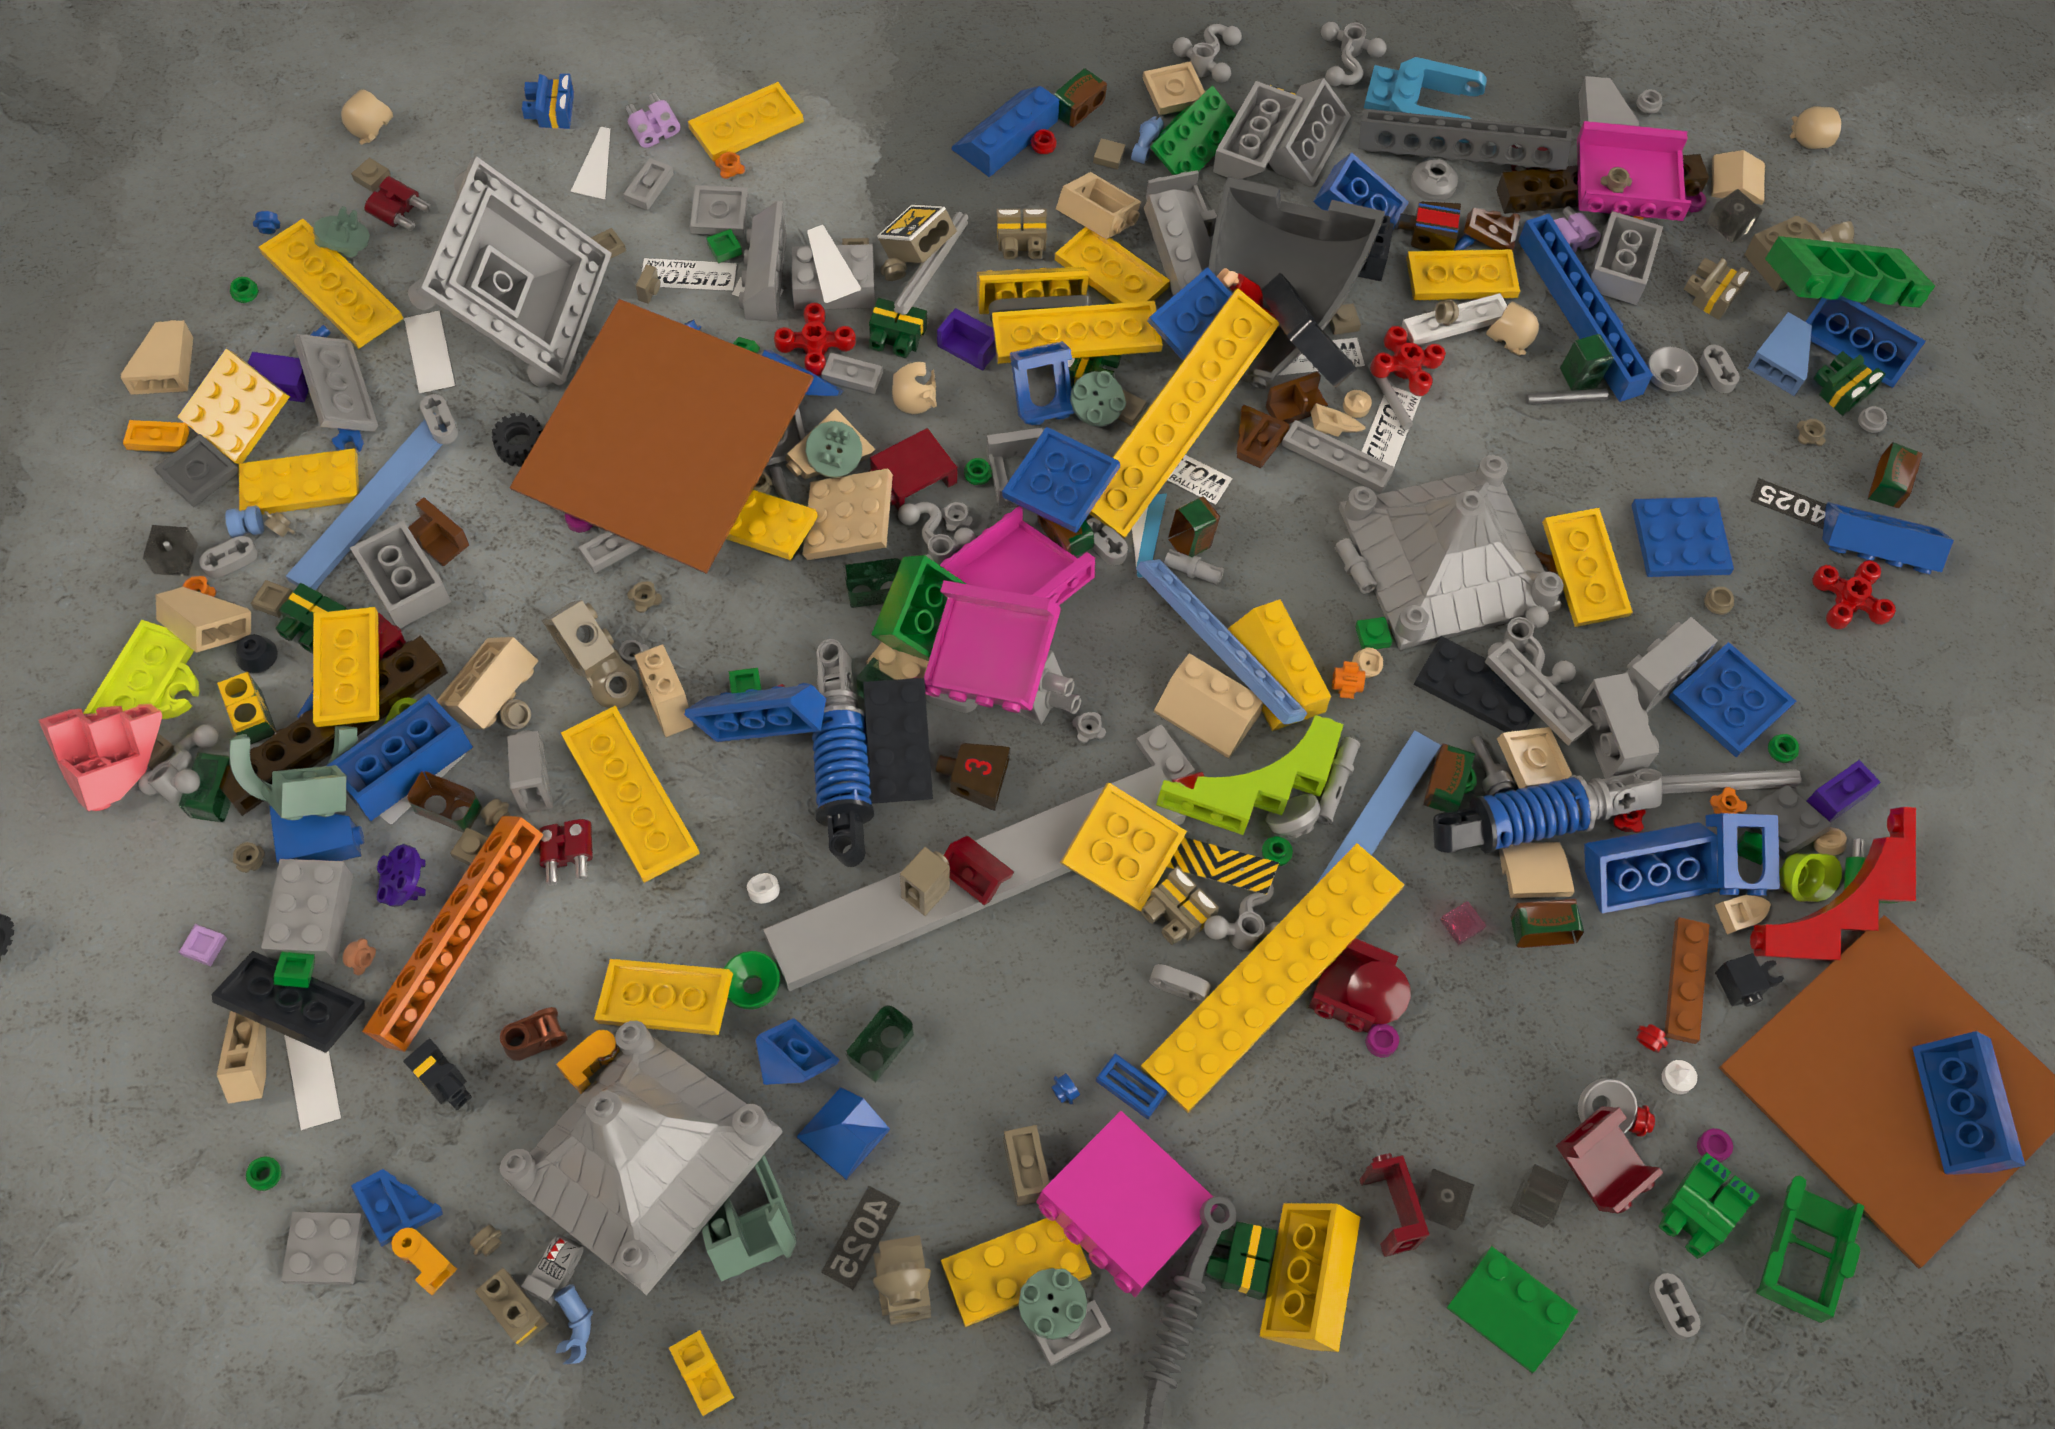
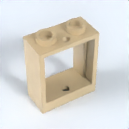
[1056,172,1141,239]
[634,644,693,737]

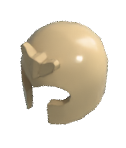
[341,90,393,145]
[1790,106,1841,149]
[1486,302,1539,356]
[892,362,937,414]

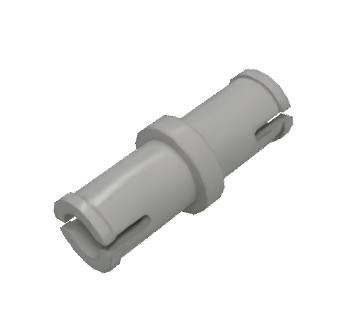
[1334,538,1377,594]
[1164,549,1224,586]

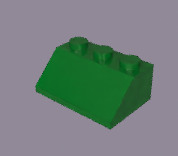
[871,555,966,661]
[1446,1246,1578,1373]

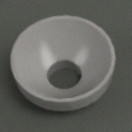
[1410,159,1458,201]
[1647,346,1698,392]
[1265,794,1321,839]
[1578,1078,1638,1134]

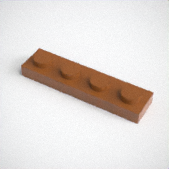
[1664,917,1710,1044]

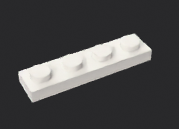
[1402,293,1507,345]

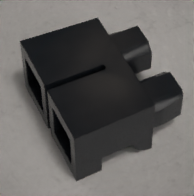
[1358,215,1394,281]

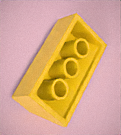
[977,267,1088,314]
[1228,599,1331,731]
[1259,1203,1361,1352]

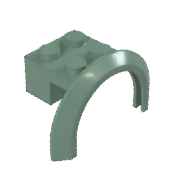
[229,726,357,820]
[702,1154,797,1282]

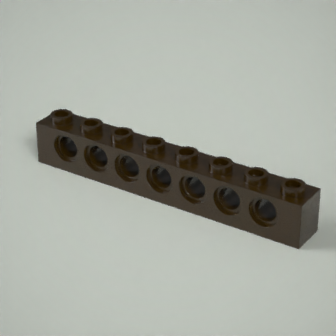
[1496,154,1709,214]
[212,635,448,816]

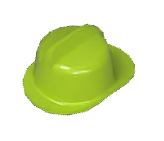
[1779,853,1842,902]

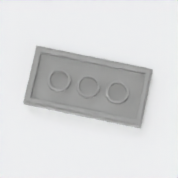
[294,334,378,432]

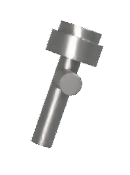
[1470,736,1515,796]

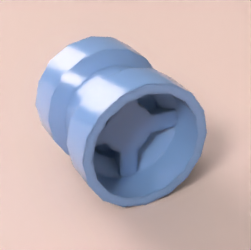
[225,505,264,538]

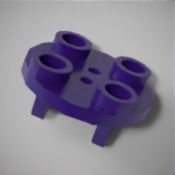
[377,844,426,907]

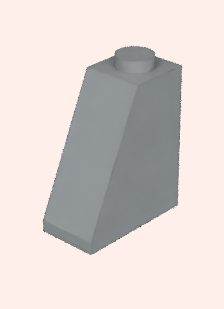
[1578,76,1639,127]
[507,730,553,814]

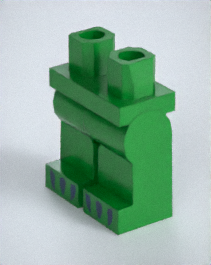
[1659,1152,1760,1259]

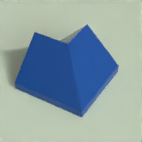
[756,1018,840,1085]
[797,1087,890,1180]

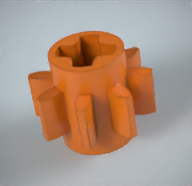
[1332,661,1365,699]

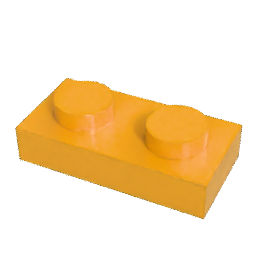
[123,420,190,452]

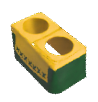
[217,672,276,745]

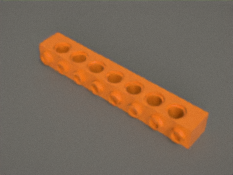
[362,816,544,1052]

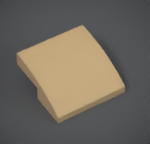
[1499,842,1574,898]

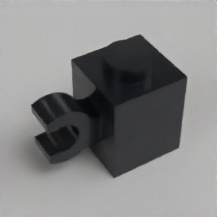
[1715,953,1784,1007]

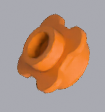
[715,152,745,179]
[182,576,216,597]
[1710,787,1747,814]

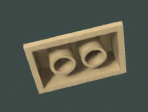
[437,637,539,729]
[1154,653,1264,758]

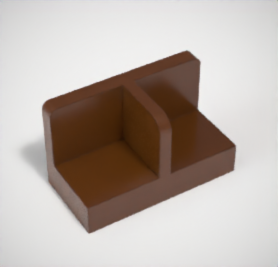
[1265,371,1328,424]
[408,497,469,566]

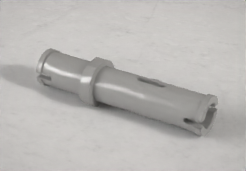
[1316,737,1360,824]

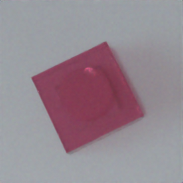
[1440,901,1486,945]

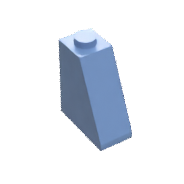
[1748,312,1812,396]

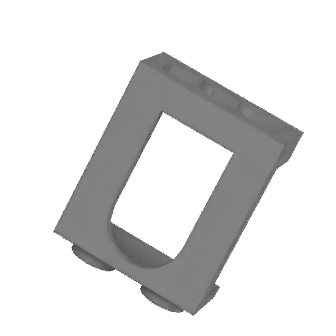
[1146,170,1217,236]
[986,428,1043,507]

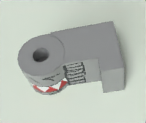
[521,1234,584,1307]

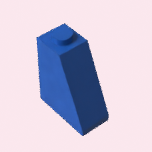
[269,806,365,864]

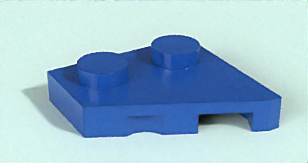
[351,1169,443,1247]

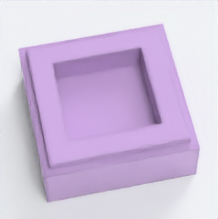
[179,924,227,967]

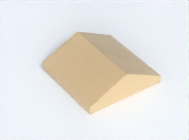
[1711,150,1765,205]

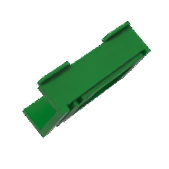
[1756,1176,1864,1323]

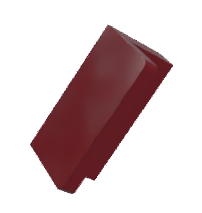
[943,836,1014,905]

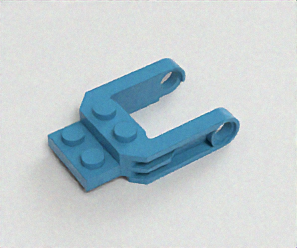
[1364,57,1487,143]

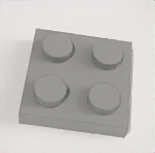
[690,185,749,236]
[281,1212,364,1285]

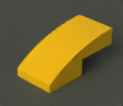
[669,1330,734,1416]

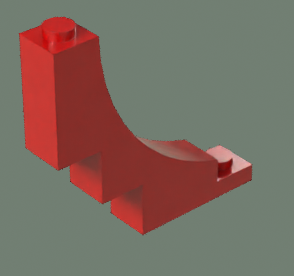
[1750,807,1916,960]

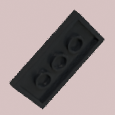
[1414,636,1535,733]
[863,678,933,804]
[211,951,365,1053]

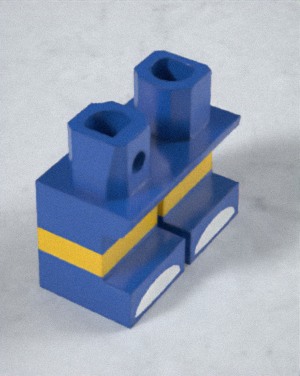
[522,74,574,129]

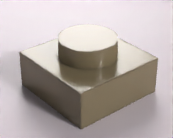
[351,157,391,192]
[636,264,661,304]
[1329,303,1361,335]
[450,828,488,866]

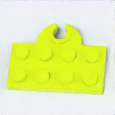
[83,620,200,719]

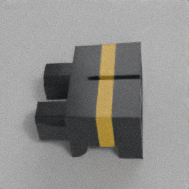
[403,1038,472,1111]

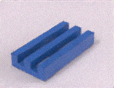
[1096,1053,1168,1119]

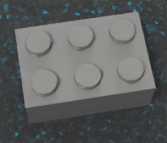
[1590,211,1663,305]
[792,244,875,310]
[350,521,451,628]
[1625,617,1718,712]
[1577,673,1659,779]
[261,859,353,964]

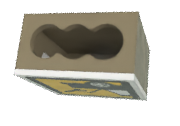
[877,205,957,263]

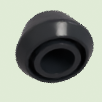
[235,634,278,674]

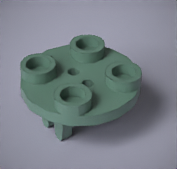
[313,206,370,257]
[1070,371,1126,427]
[805,421,862,478]
[1018,1268,1087,1340]

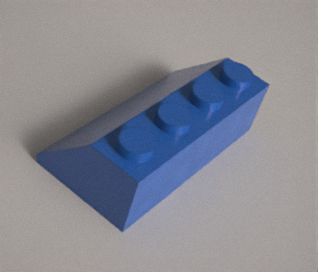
[952,86,1059,177]
[1806,295,1926,388]
[1822,502,1954,574]
[684,683,826,742]
[327,694,473,821]
[1584,822,1718,913]
[1912,1031,2026,1175]

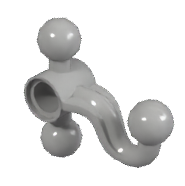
[1321,22,1387,86]
[1173,24,1242,83]
[898,502,976,565]
[1488,606,1576,687]
[138,724,219,803]
[1204,868,1280,950]

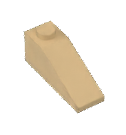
[217,1011,266,1104]

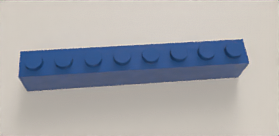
[1518,214,1653,402]

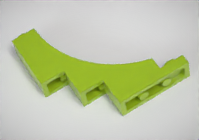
[1156,715,1344,835]

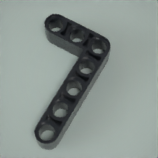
[1261,273,1357,388]

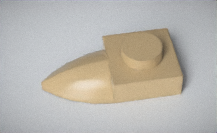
[1310,404,1366,437]
[1715,895,1771,934]

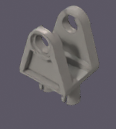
[999,650,1081,725]

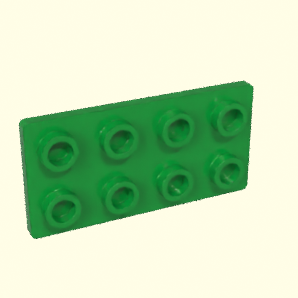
[1151,86,1236,175]

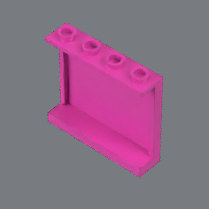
[1577,121,1692,221]
[940,506,1095,606]
[914,580,1061,713]
[1036,1111,1218,1298]

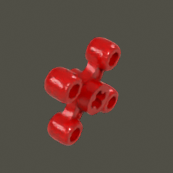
[774,302,856,376]
[1370,326,1446,396]
[1812,560,1896,629]

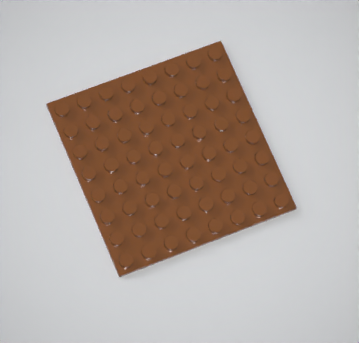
[510,299,814,574]
[1719,915,2055,1269]

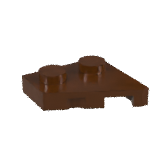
[1464,208,1520,251]
[1237,404,1290,469]

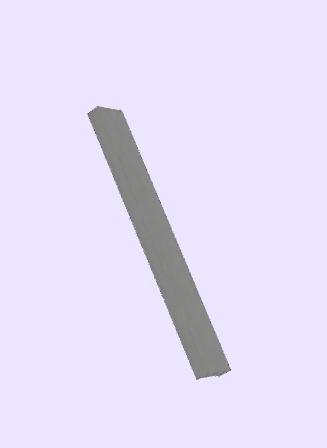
[763,764,1186,992]

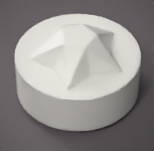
[747,873,780,904]
[1662,1060,1697,1095]

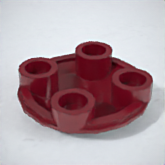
[1347,961,1411,1024]

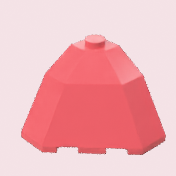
[39,704,162,811]

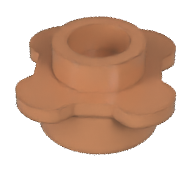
[343,938,376,975]

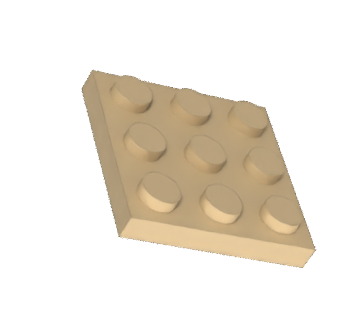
[803,468,893,560]

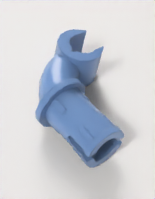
[1131,116,1164,164]
[554,1284,593,1364]

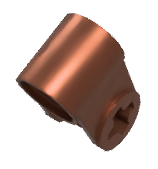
[500,1007,568,1061]

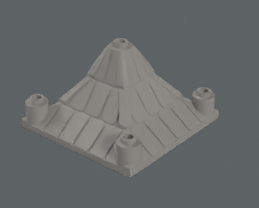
[408,156,612,387]
[1339,455,1564,650]
[500,1021,783,1296]

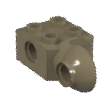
[1744,216,1856,292]
[542,600,639,709]
[872,1235,931,1325]

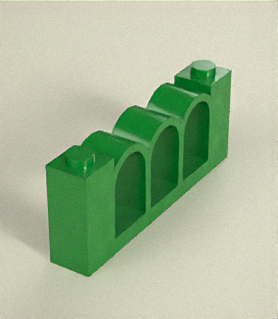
[1765,236,1935,308]

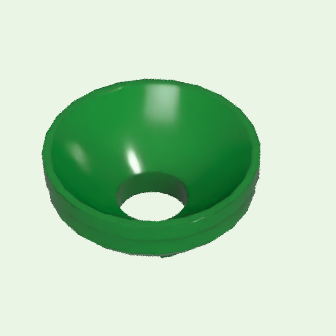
[724,951,780,1010]

